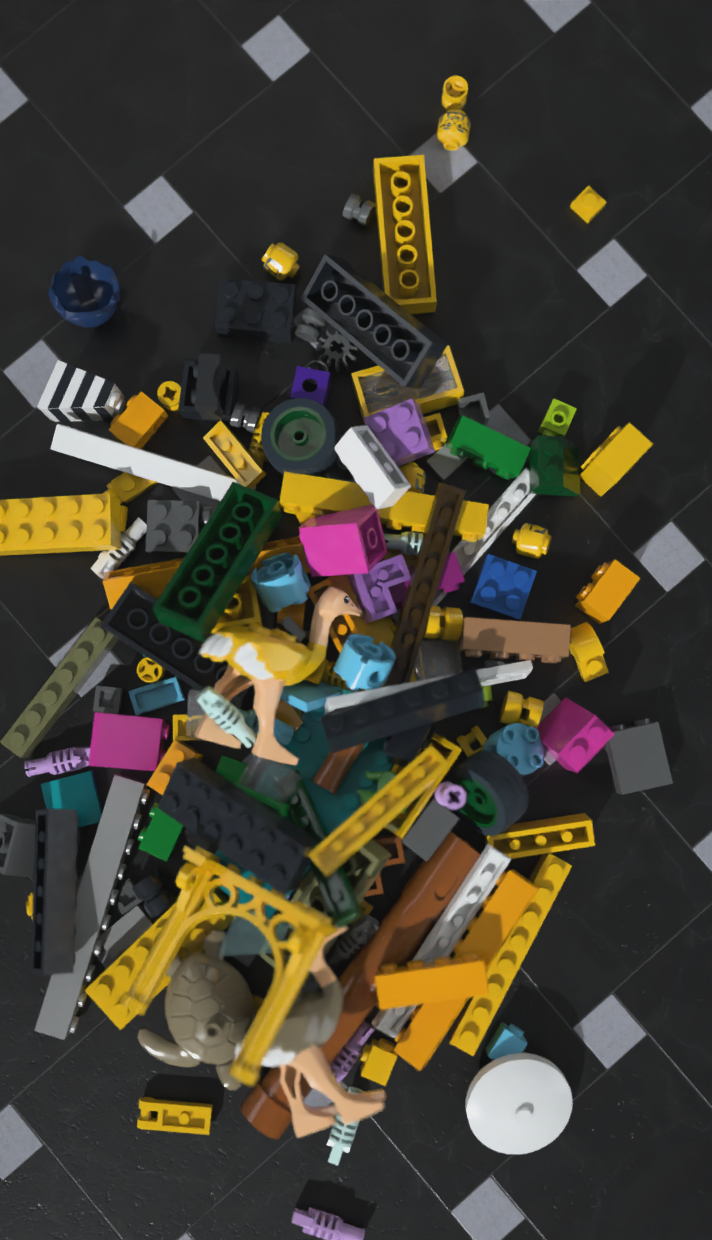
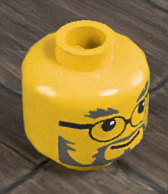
[437,109,471,151]
[262,242,300,281]
[398,462,426,494]
[512,523,551,559]

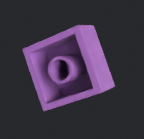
[364,399,435,467]

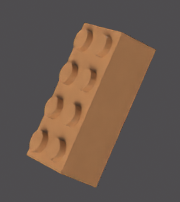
[459,617,571,663]

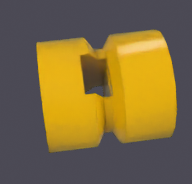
[422,606,463,641]
[499,690,544,729]

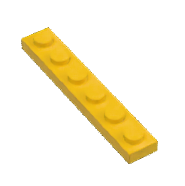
[308,745,450,877]

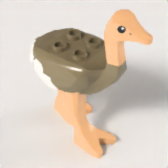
[234,924,386,1138]

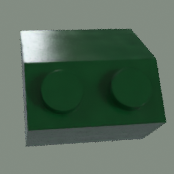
[529,435,580,497]

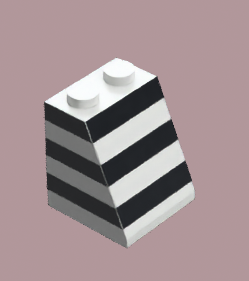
[37,360,125,422]

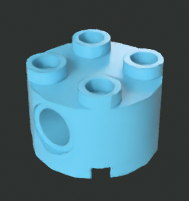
[251,553,311,613]
[334,634,396,691]
[483,723,544,777]

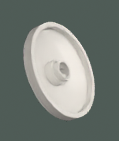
[466,1053,572,1154]

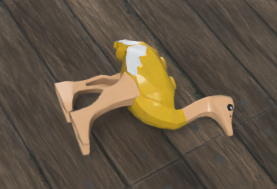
[194,587,364,765]

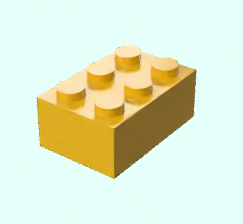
[580,423,652,497]

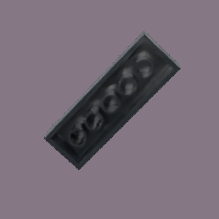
[300,254,448,389]
[100,582,251,708]
[157,757,321,895]

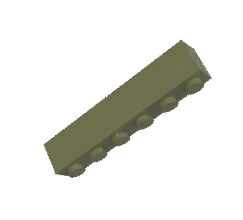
[0,617,119,758]

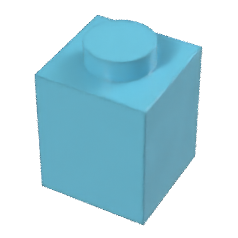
[486,1022,528,1060]

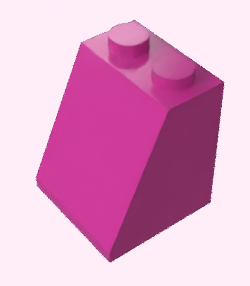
[299,504,388,577]
[537,697,615,772]
[88,712,170,771]

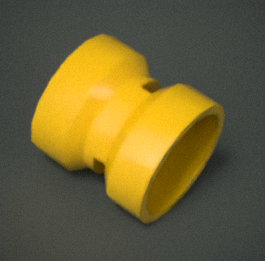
[442,76,468,110]

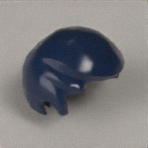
[48,255,121,328]

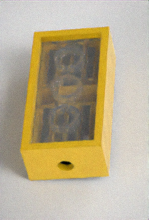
[351,345,464,425]

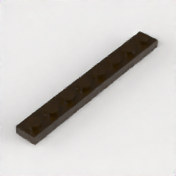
[384,483,466,687]

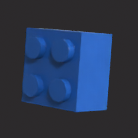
[469,554,537,621]

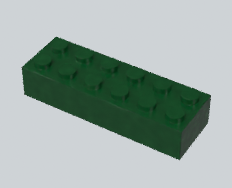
[153,482,282,643]

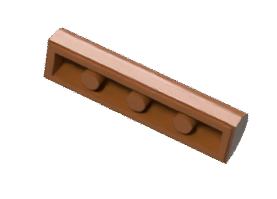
[312,743,366,795]

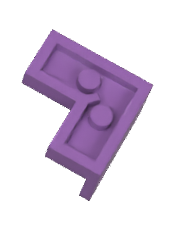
[348,555,411,624]

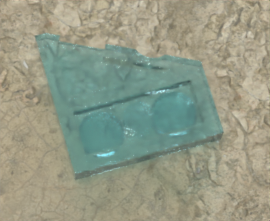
[219,911,289,956]

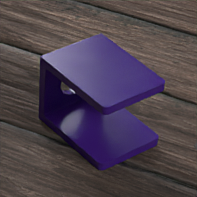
[290,366,331,408]

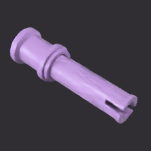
[431,782,466,810]

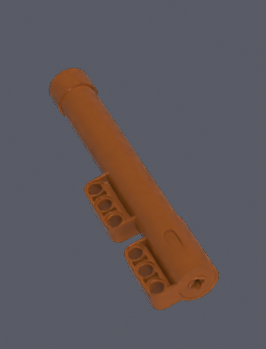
[240,830,498,1139]

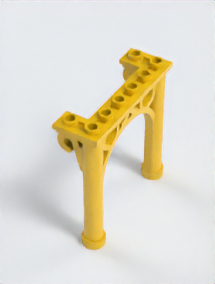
[120,846,338,1086]

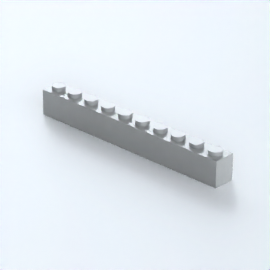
[34,774,150,1040]

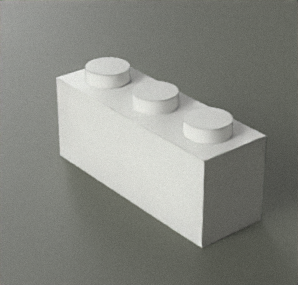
[335,425,411,509]

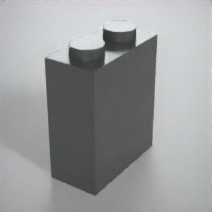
[605,718,673,795]

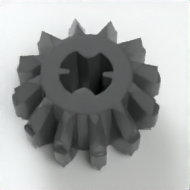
[316,329,359,373]

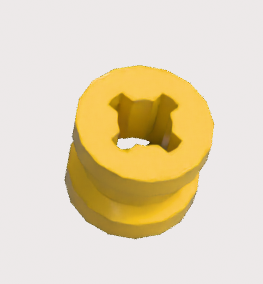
[157,381,181,411]
[137,657,166,683]

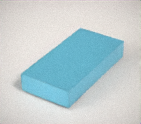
[128,676,186,716]

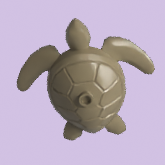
[137,929,258,1090]

